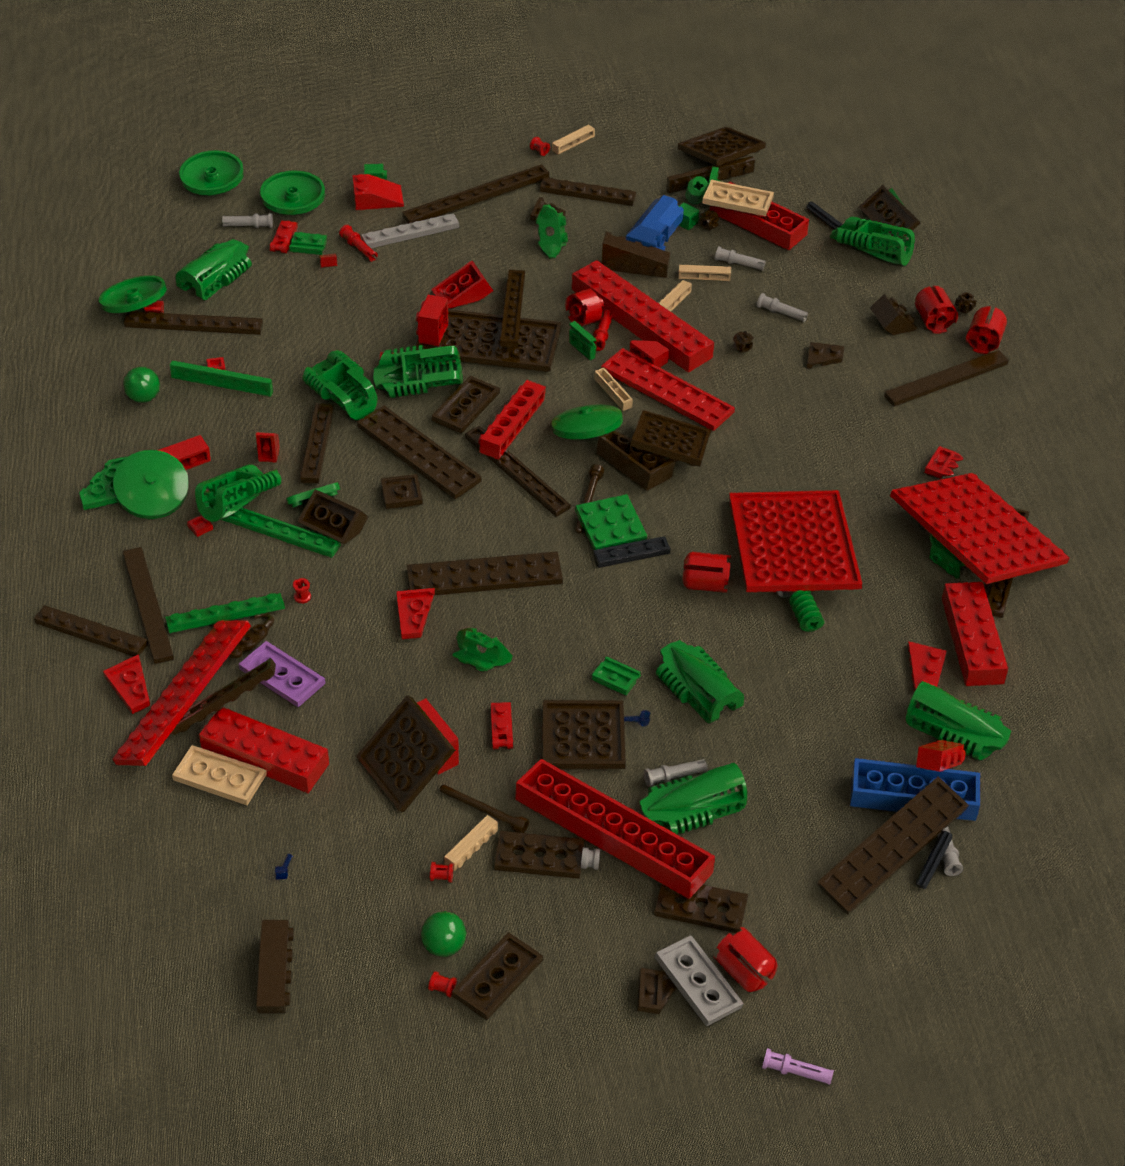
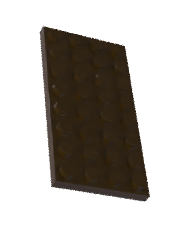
[415,309,561,372]

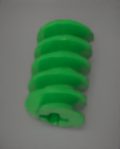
[685,176,709,204]
[789,590,825,632]

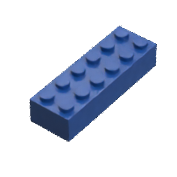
[850,758,980,821]

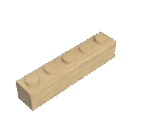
[552,124,595,155]
[678,265,731,281]
[659,280,692,312]
[594,368,633,411]
[444,815,498,871]

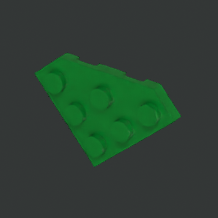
[79,456,127,510]

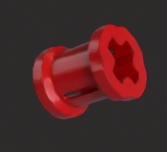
[530,137,550,156]
[293,578,311,604]
[430,862,454,883]
[428,971,457,998]

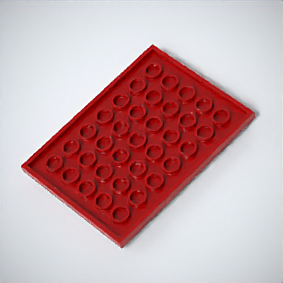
[890,473,1070,584]
[729,490,862,593]

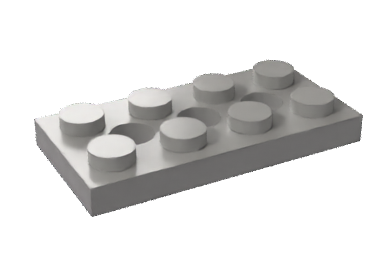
[654,936,744,1026]

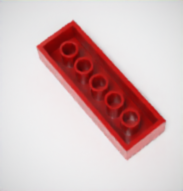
[710,182,809,250]
[942,582,1008,686]
[199,707,329,794]

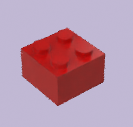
[416,295,448,346]

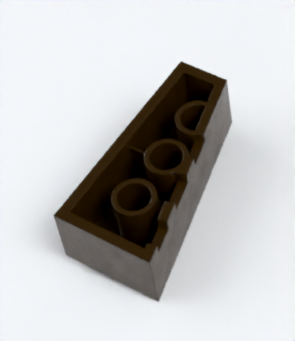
[602,231,670,278]
[596,431,675,491]
[256,920,294,1014]

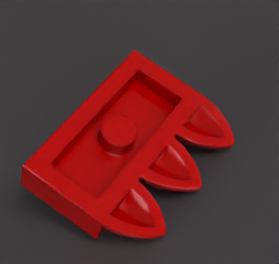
[924,446,963,479]

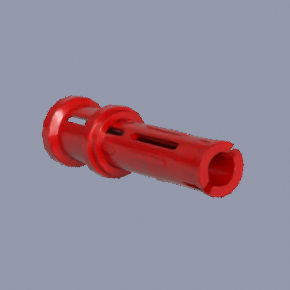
[339,225,378,262]
[593,310,614,351]

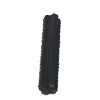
[806,201,843,230]
[916,831,952,889]

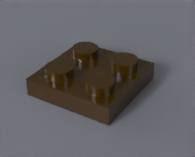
[381,474,423,509]

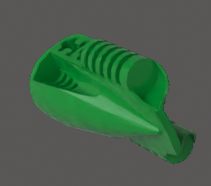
[830,217,915,266]
[175,239,252,300]
[373,345,463,398]
[302,350,378,420]
[195,464,281,522]
[656,640,744,724]
[906,681,1011,760]
[640,763,747,835]

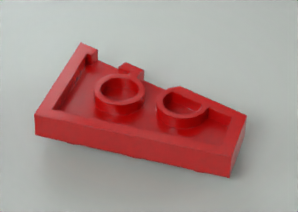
[396,588,435,639]
[907,641,947,692]
[103,654,150,714]

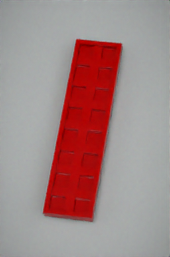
[601,348,735,431]

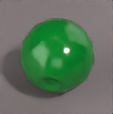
[123,366,160,403]
[421,911,467,957]

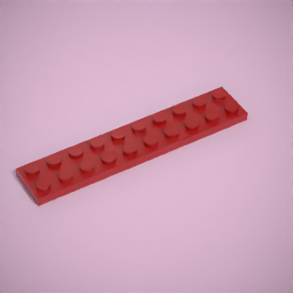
[112,620,251,766]

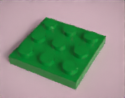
[575,494,647,550]

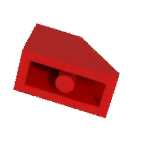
[629,340,669,368]
[256,432,280,462]

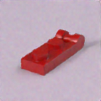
[270,220,298,253]
[491,702,513,749]

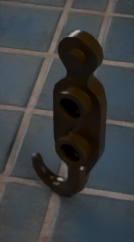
[229,613,275,658]

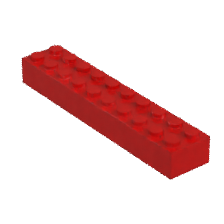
[572,260,714,373]
[515,759,715,899]

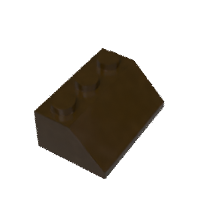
[298,489,368,544]

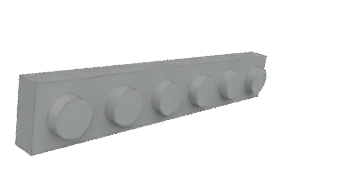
[361,213,459,248]

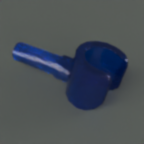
[624,710,651,726]
[275,854,292,879]

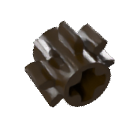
[699,209,719,231]
[955,292,977,313]
[732,331,754,353]

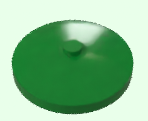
[179,150,244,195]
[260,170,325,215]
[99,275,167,313]
[551,404,623,439]
[113,450,189,519]

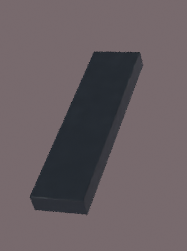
[593,536,671,568]

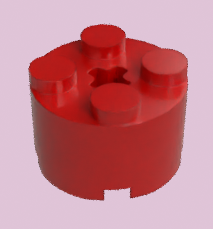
[565,288,604,326]

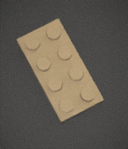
[703,180,774,216]
[172,745,266,805]

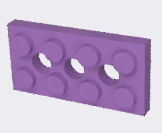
[239,641,325,707]

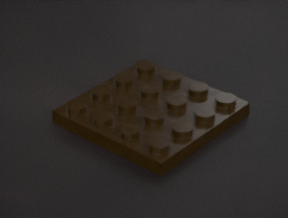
[678,126,766,166]
[630,410,711,467]
[356,695,456,812]
[543,700,626,769]

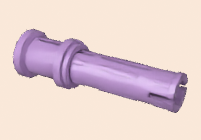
[762,1048,834,1085]

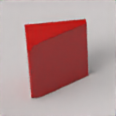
[319,254,337,267]
[144,301,164,313]

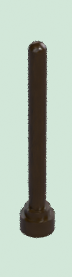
[575,464,605,534]
[440,785,529,833]

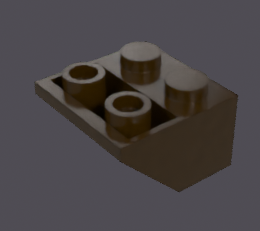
[870,294,917,335]

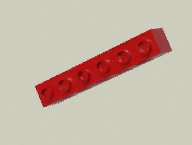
[478,380,546,459]

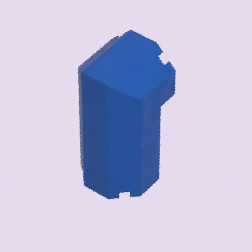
[626,195,684,251]

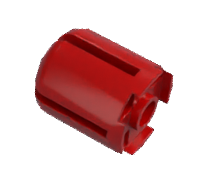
[915,286,958,334]
[966,306,1007,354]
[682,552,731,593]
[713,927,778,992]

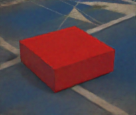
[206,357,225,370]
[187,515,213,537]

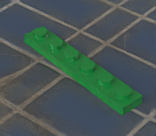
[170,360,273,397]
[165,593,285,633]

